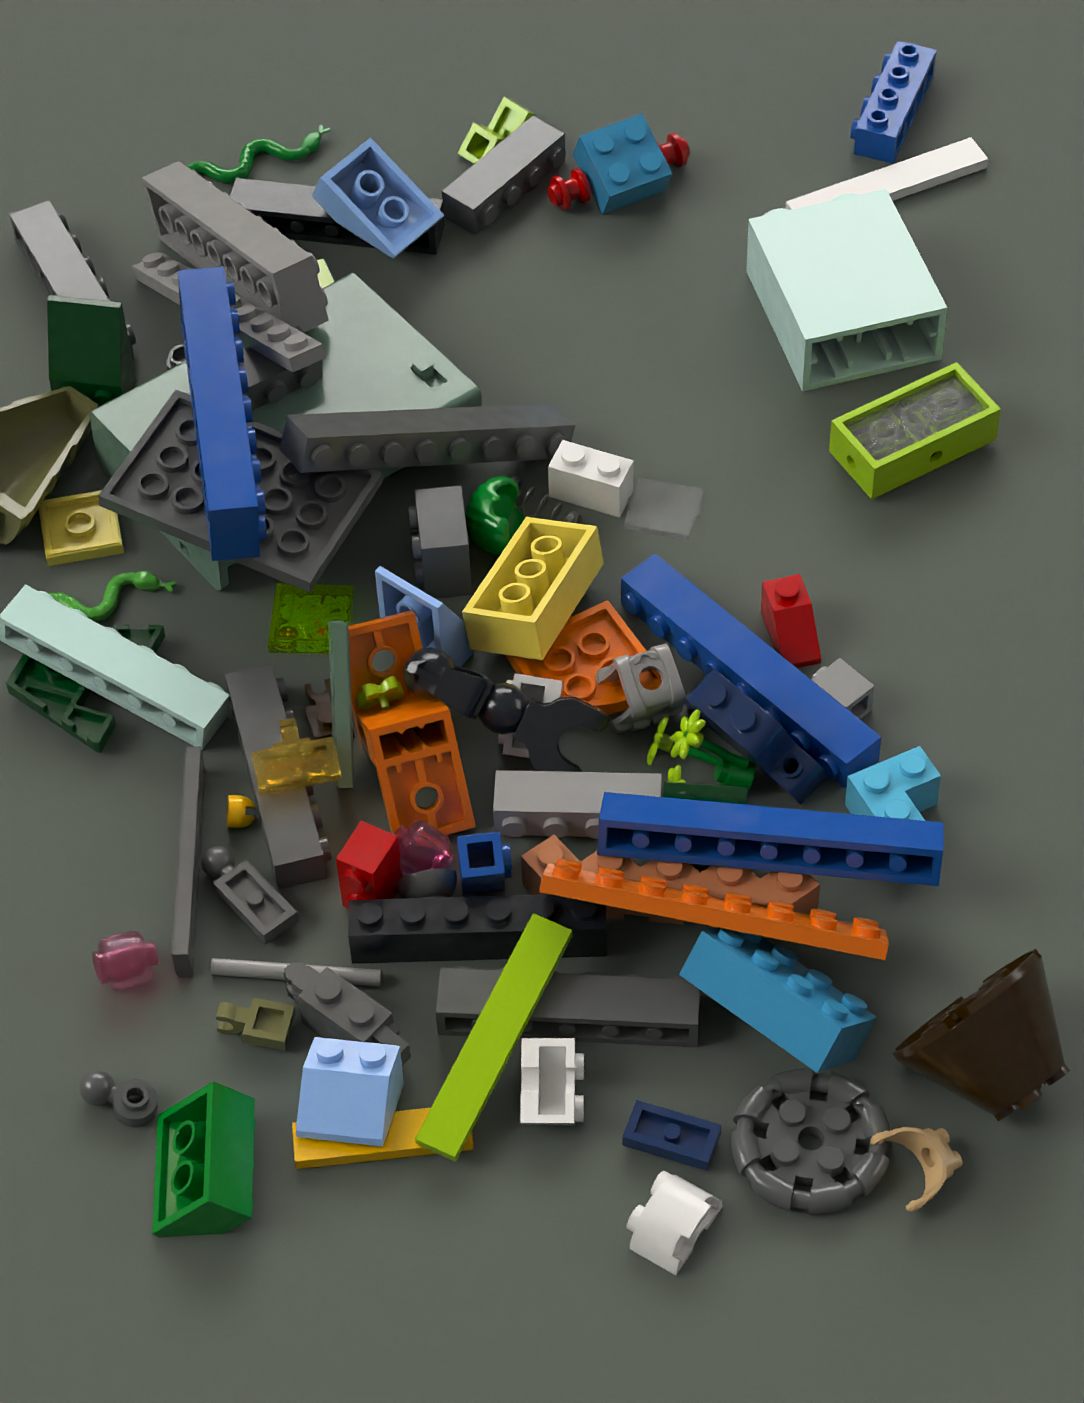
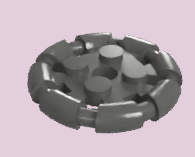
[730,1068,892,1215]

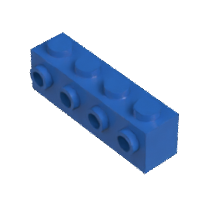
[850,41,937,164]

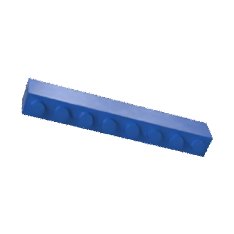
[620,553,881,788]
[597,792,943,886]

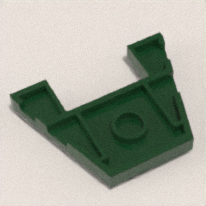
[6,624,165,753]

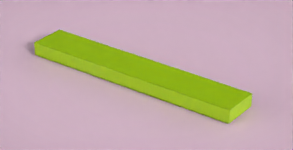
[415,913,573,1162]

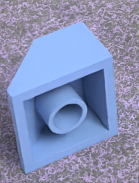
[296,1037,404,1146]

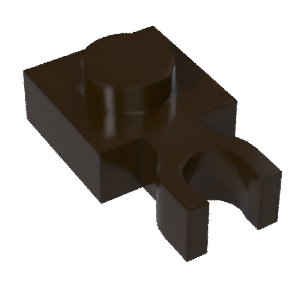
[305,678,355,748]

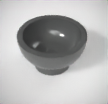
[397,868,457,898]

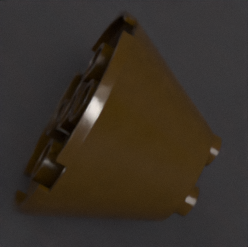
[892,949,1070,1121]

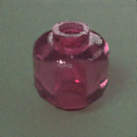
[394,820,454,875]
[92,930,159,991]

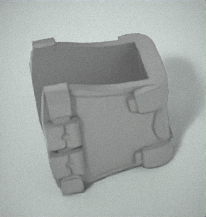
[595,643,686,733]

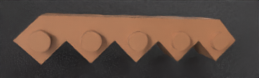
[521,834,820,928]

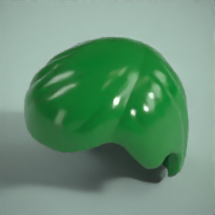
[465,476,525,556]

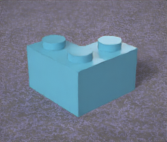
[845,746,941,821]

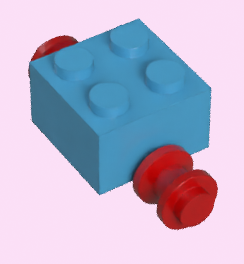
[547,113,690,214]

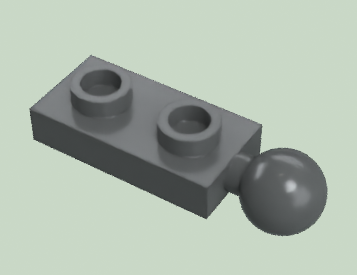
[201,846,299,945]

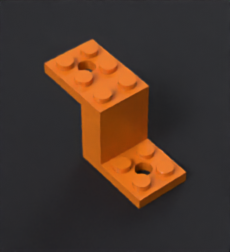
[348,610,476,847]

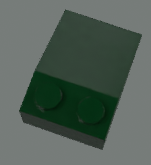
[47,295,137,407]

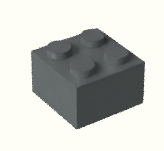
[408,485,472,598]

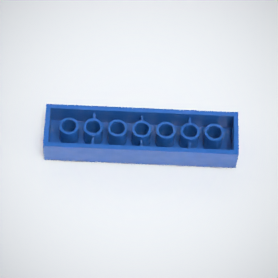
[178,267,267,561]

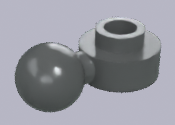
[80,1070,158,1127]

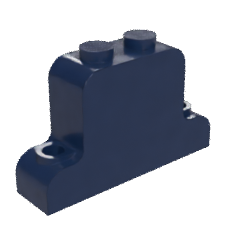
[684,669,828,805]

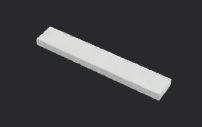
[786,137,988,210]

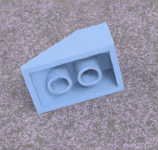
[312,137,444,259]
[375,566,474,667]

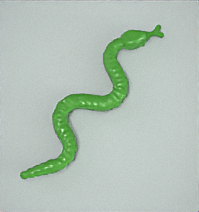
[48,571,176,622]

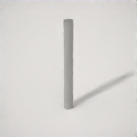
[210,958,382,987]

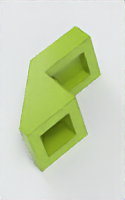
[458,97,536,164]

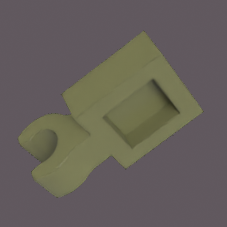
[216,998,296,1051]

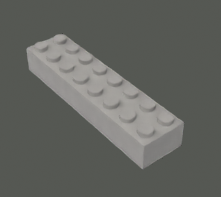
[142,161,329,332]

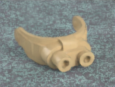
[870,1127,962,1212]

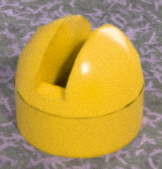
[226,795,256,828]

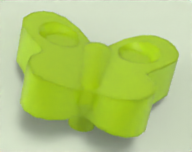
[356,676,405,710]

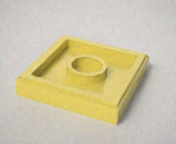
[39,490,124,566]

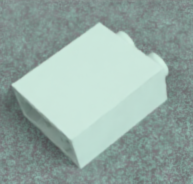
[746,189,947,392]

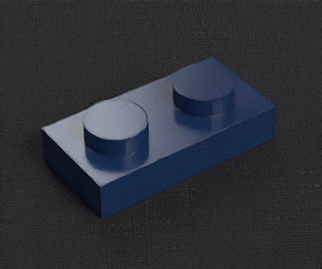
[622,1100,722,1171]

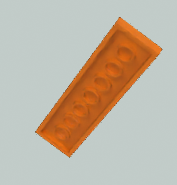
[539,859,889,960]

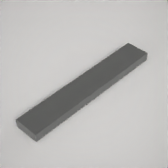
[171,746,206,978]

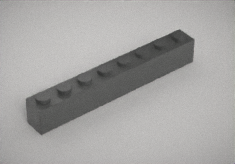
[280,403,575,473]

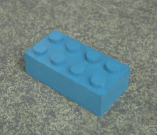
[679,927,878,1073]

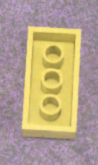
[462,517,604,660]

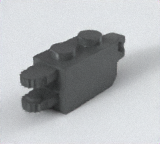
[284,961,411,1066]

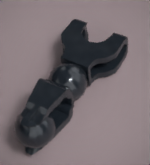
[403,647,611,772]

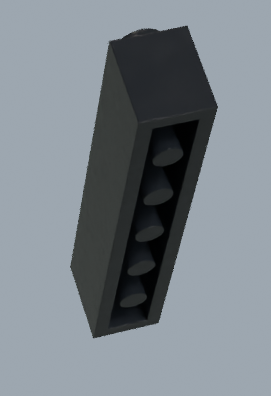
[230,178,445,255]
[348,894,607,964]

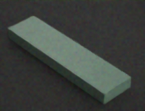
[328,620,355,788]

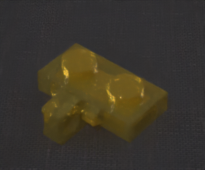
[251,718,341,795]

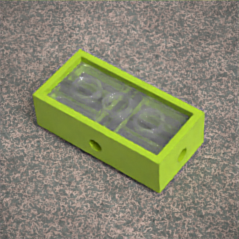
[829,362,1001,500]

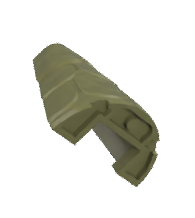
[0,386,98,545]

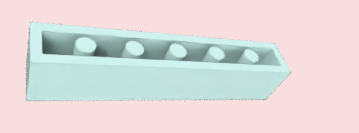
[0,584,230,750]

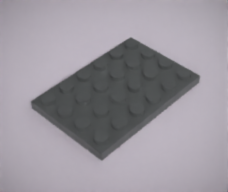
[98,389,383,592]

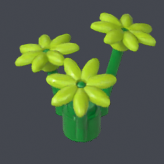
[647,709,755,790]

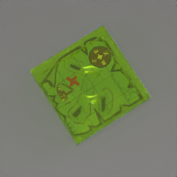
[267,583,355,655]

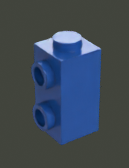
[457,831,512,896]

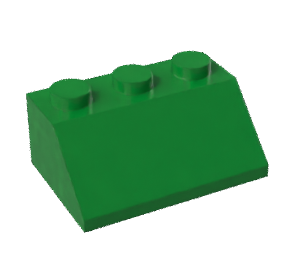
[152,1081,256,1237]

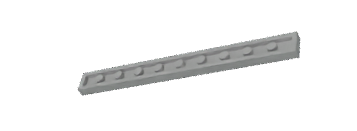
[132,252,326,373]

